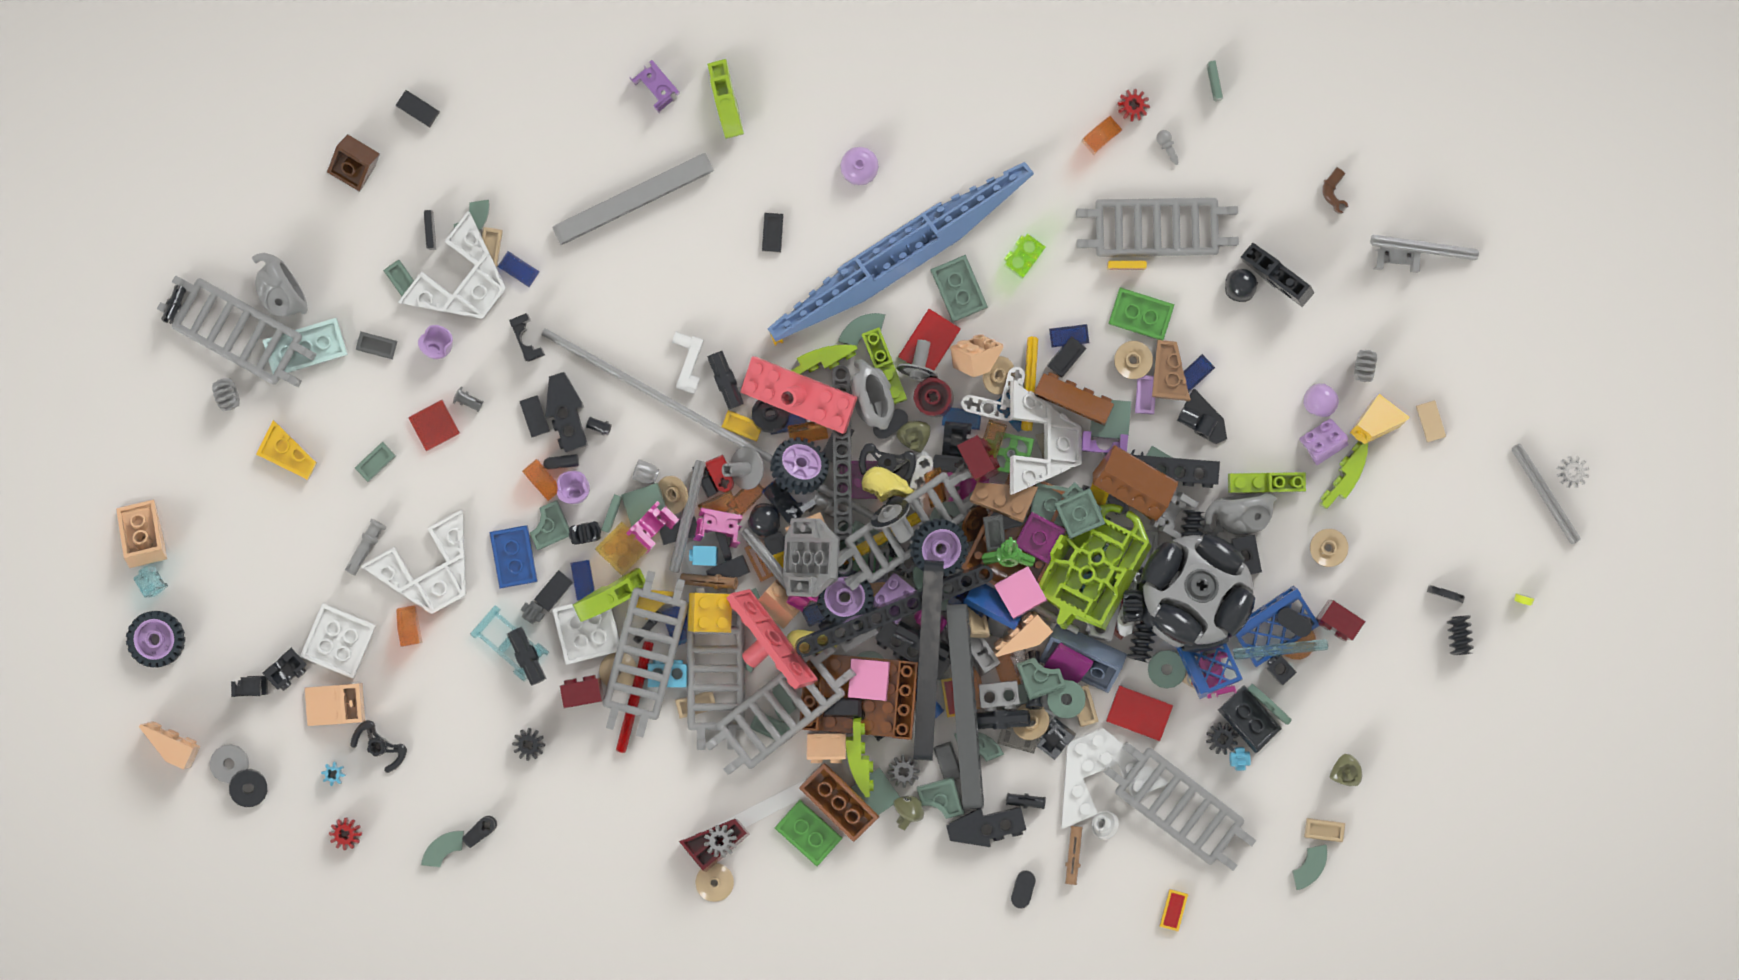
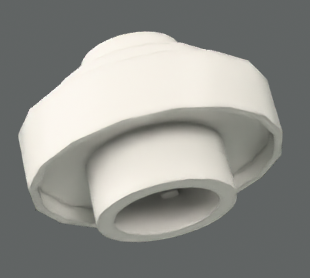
[1091,811,1119,840]

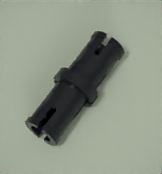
[161,285,186,324]
[1006,793,1046,809]

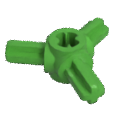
[982,537,1035,567]

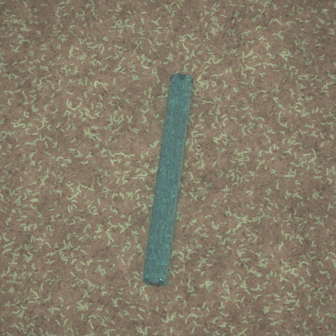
[1233,639,1328,660]

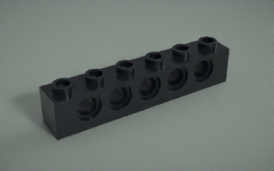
[1103,453,1220,488]

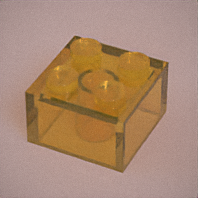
[595,522,648,576]

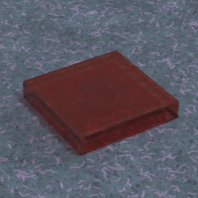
[408,400,461,451]

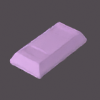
[1135,375,1155,414]

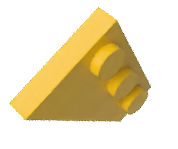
[256,420,317,480]

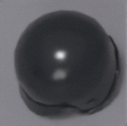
[1225,269,1258,302]
[748,503,780,537]

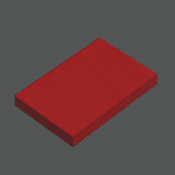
[898,309,961,371]
[1106,685,1173,741]

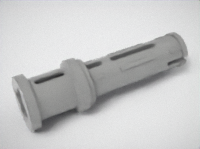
[345,519,386,576]

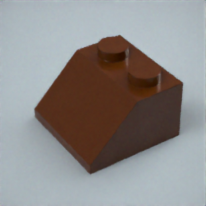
[327,134,380,192]

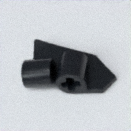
[1177,389,1227,444]

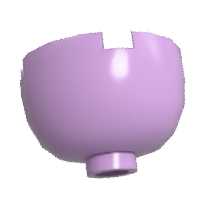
[840,147,879,185]

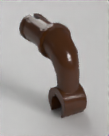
[1322,167,1348,214]

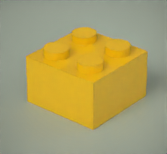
[688,593,732,633]

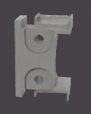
[1373,247,1421,273]
[1149,490,1199,540]

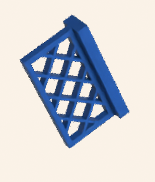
[1235,586,1320,667]
[1175,643,1243,699]

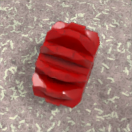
[1117,89,1150,122]
[329,817,362,850]

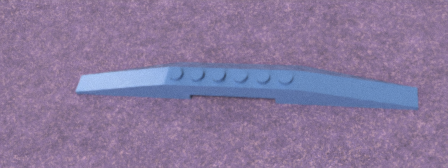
[768,162,1034,341]

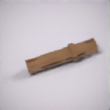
[680,573,738,590]
[1065,826,1083,885]

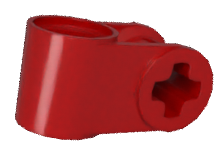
[705,454,734,493]

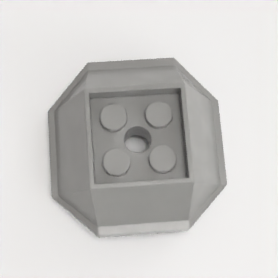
[783,518,840,597]

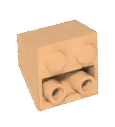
[950,334,1003,377]
[758,579,800,629]

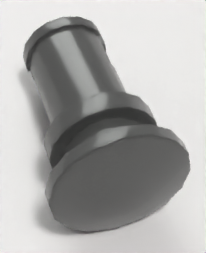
[453,387,484,412]

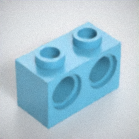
[689,546,718,566]
[648,660,687,688]

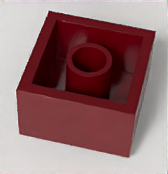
[957,435,1001,483]
[1316,600,1366,641]
[560,675,604,708]

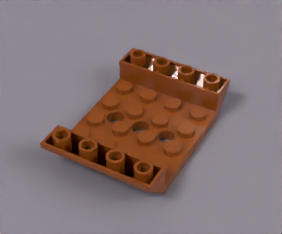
[799,653,918,740]

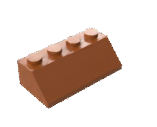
[1034,372,1114,426]
[1092,445,1178,521]
[799,762,880,842]

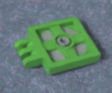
[985,431,1035,473]

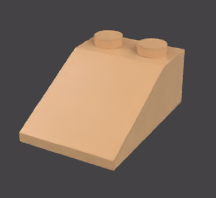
[116,500,167,568]

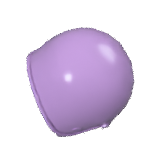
[418,325,453,359]
[1304,383,1339,417]
[557,471,590,504]

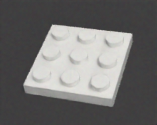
[300,603,376,679]
[552,604,620,665]

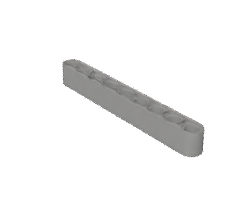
[552,153,714,245]

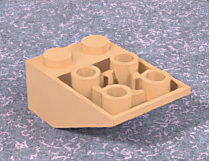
[993,611,1053,657]
[305,683,365,726]
[139,721,200,769]
[807,733,846,763]

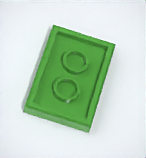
[1108,287,1175,340]
[775,800,843,866]

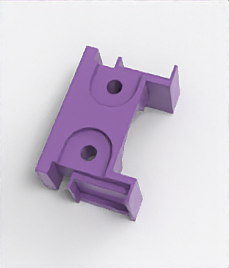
[630,60,680,113]
[1082,431,1128,453]

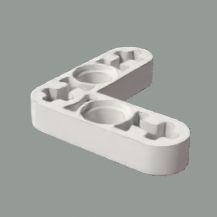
[961,367,1025,422]

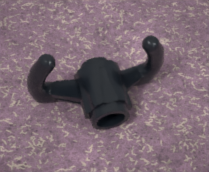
[859,443,916,483]
[350,720,407,773]

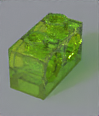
[1004,233,1046,279]

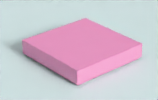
[994,566,1047,619]
[848,659,890,701]

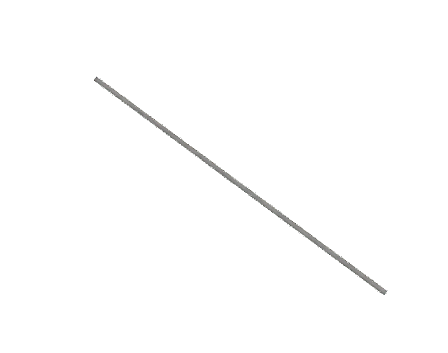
[541,328,1080,635]

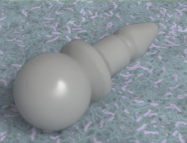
[1156,130,1178,165]

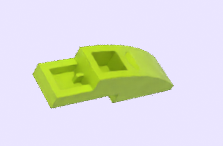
[707,59,744,139]
[862,327,907,405]
[791,345,858,375]
[1319,441,1368,509]
[1228,472,1306,493]
[573,568,645,622]
[846,718,874,797]

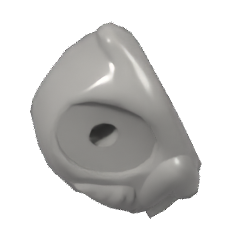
[252,253,308,316]
[850,359,894,430]
[1204,492,1277,534]

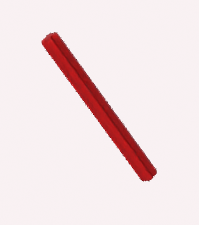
[616,641,654,753]

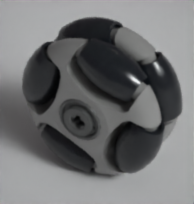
[1136,534,1255,652]

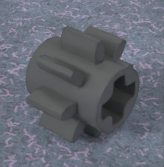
[521,601,545,624]

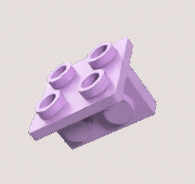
[1299,419,1349,465]
[873,573,916,624]

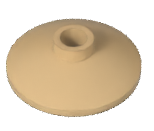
[1114,341,1153,379]
[983,356,1015,394]
[658,476,688,514]
[1310,529,1348,567]
[599,652,637,686]
[1013,704,1050,740]
[695,863,734,902]

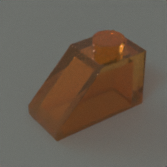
[1081,116,1122,155]
[522,459,558,501]
[396,605,423,647]

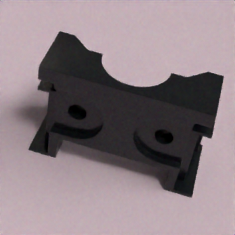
[509,313,545,362]
[764,480,817,525]
[231,676,268,697]

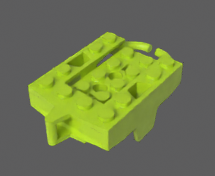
[1039,504,1152,630]

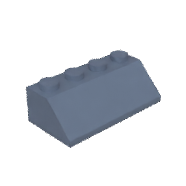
[1040,624,1127,693]

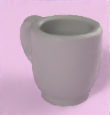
[632,460,660,484]

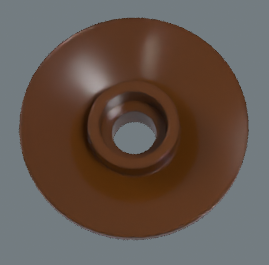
[961,506,988,542]

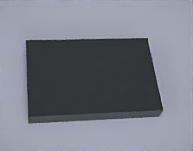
[1218,685,1282,753]

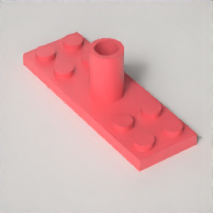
[740,356,858,434]
[727,589,818,689]

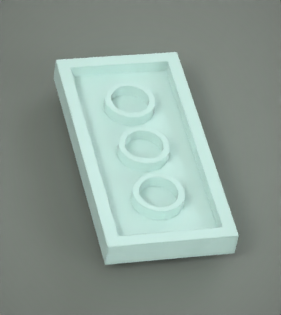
[262,318,348,374]

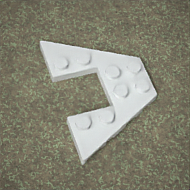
[398,211,506,319]
[1010,380,1082,495]
[361,510,466,614]
[1061,728,1168,829]

